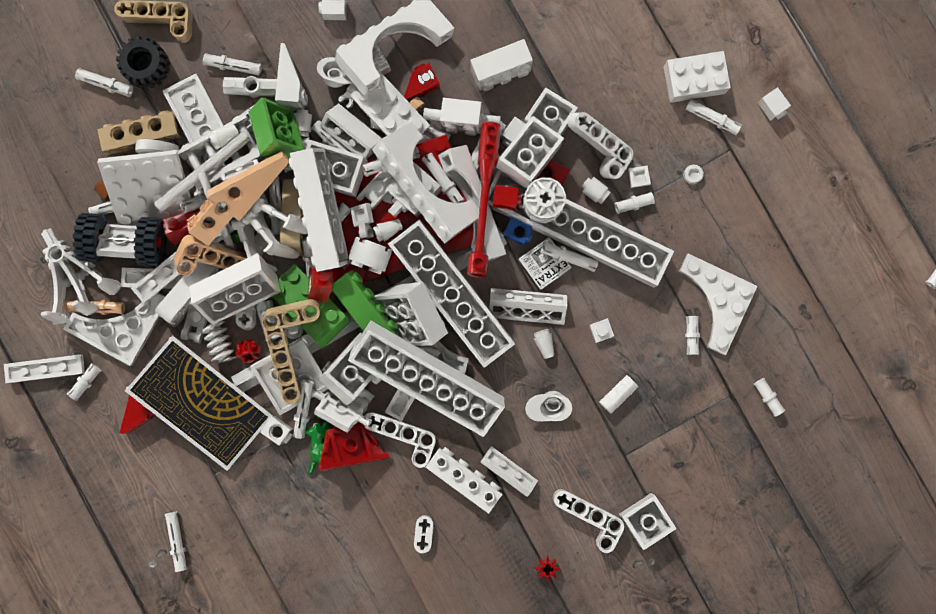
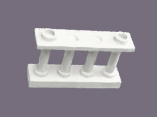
[178,114,267,195]

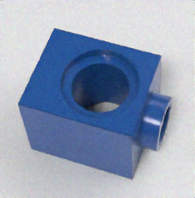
[503,217,534,246]

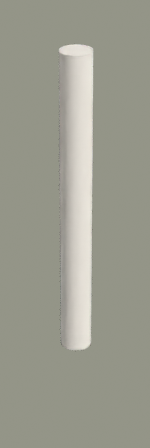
[197,170,233,246]

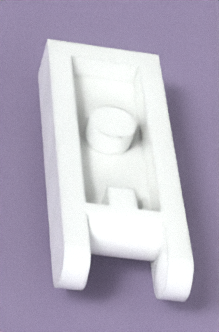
[356,170,394,211]

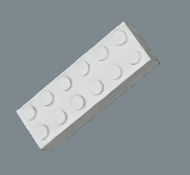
[289,148,350,272]

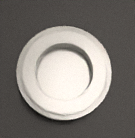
[683,165,703,184]

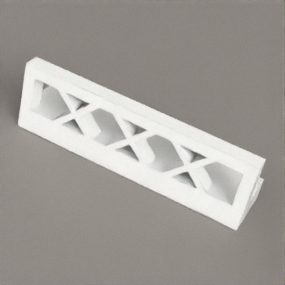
[489,288,567,325]

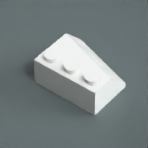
[374,282,448,346]

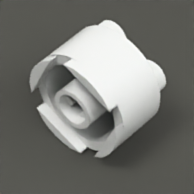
[348,237,392,275]

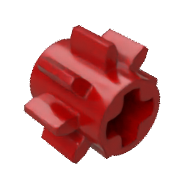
[236,339,260,363]
[535,555,560,581]

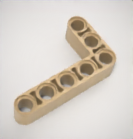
[262,299,320,404]

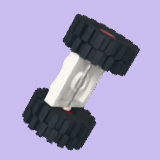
[73,213,167,266]

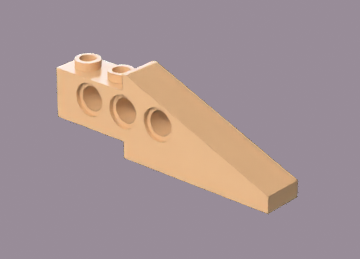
[188,151,289,246]

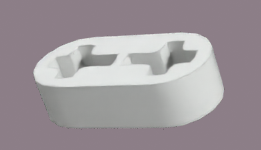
[414,515,434,553]

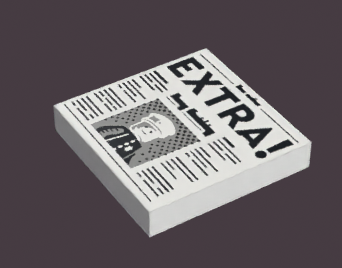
[518,237,572,290]

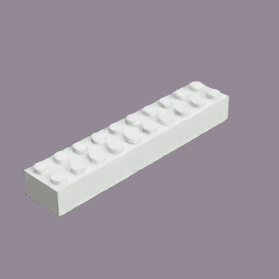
[488,170,674,288]

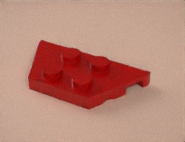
[318,424,390,472]

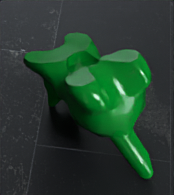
[304,422,332,475]

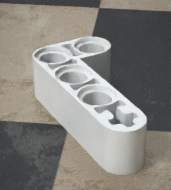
[567,112,633,179]
[155,261,219,327]
[364,412,436,468]
[553,489,624,553]

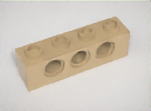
[97,111,182,155]

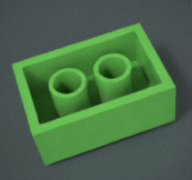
[249,97,304,165]

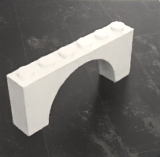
[335,0,454,95]
[372,122,479,244]

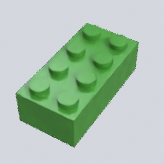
[272,264,351,349]

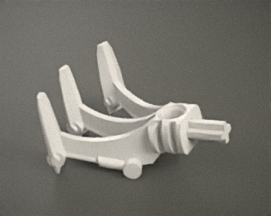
[231,193,308,272]
[41,228,121,324]

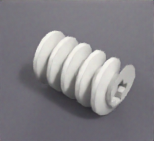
[202,321,236,364]

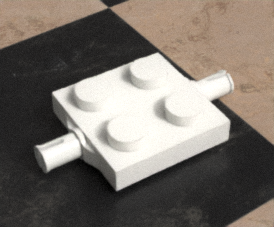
[311,389,372,433]

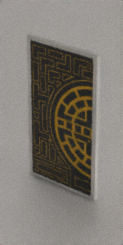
[125,335,273,470]

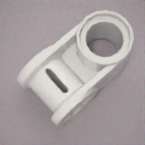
[235,304,256,331]

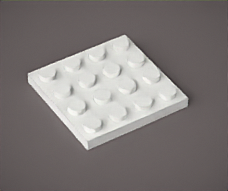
[97,150,191,226]

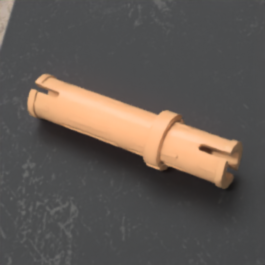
[64,300,125,315]

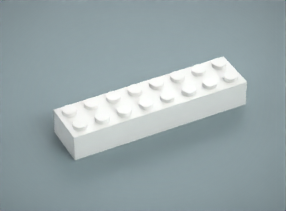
[388,219,515,367]
[348,321,505,437]

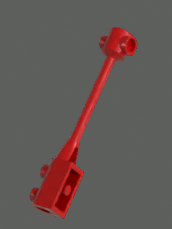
[467,122,501,277]

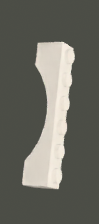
[438,145,506,261]

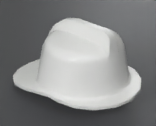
[317,57,353,88]
[525,391,572,421]

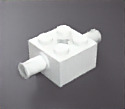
[423,98,501,136]

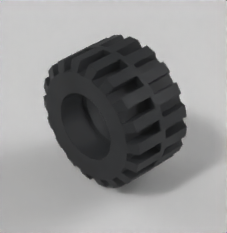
[116,36,170,89]

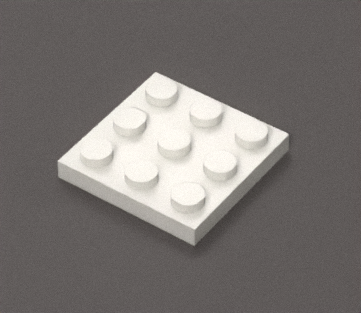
[251,338,328,415]

